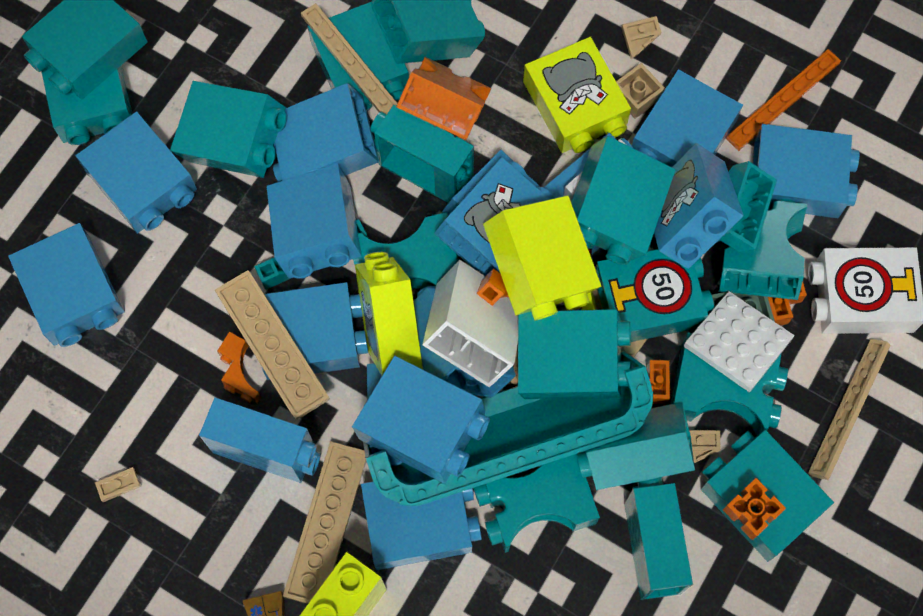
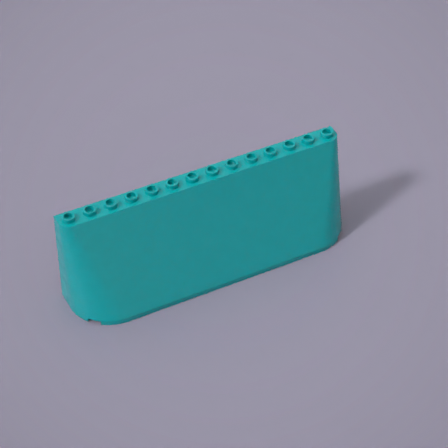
[363,351,653,506]

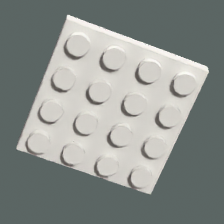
[684,291,794,392]

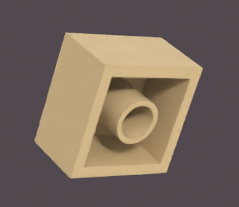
[616,63,666,119]

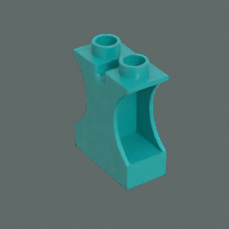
[717,161,777,252]
[719,199,807,300]
[353,212,460,290]
[670,333,788,437]
[474,453,600,553]

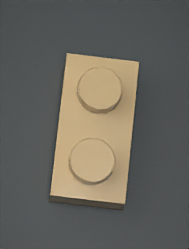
[95,467,141,502]

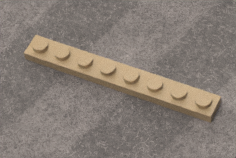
[301,3,397,114]
[808,339,891,480]

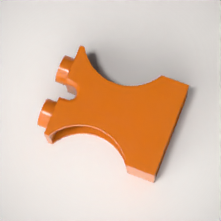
[396,57,492,140]

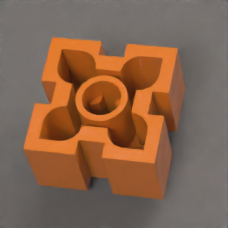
[723,478,786,540]

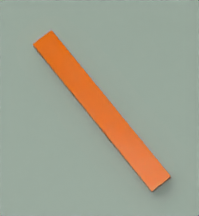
[726,49,841,151]

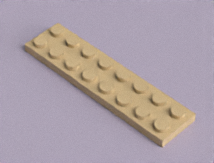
[215,270,330,421]
[283,441,366,604]

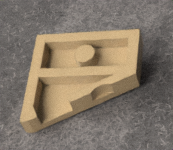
[621,16,662,59]
[689,430,721,463]

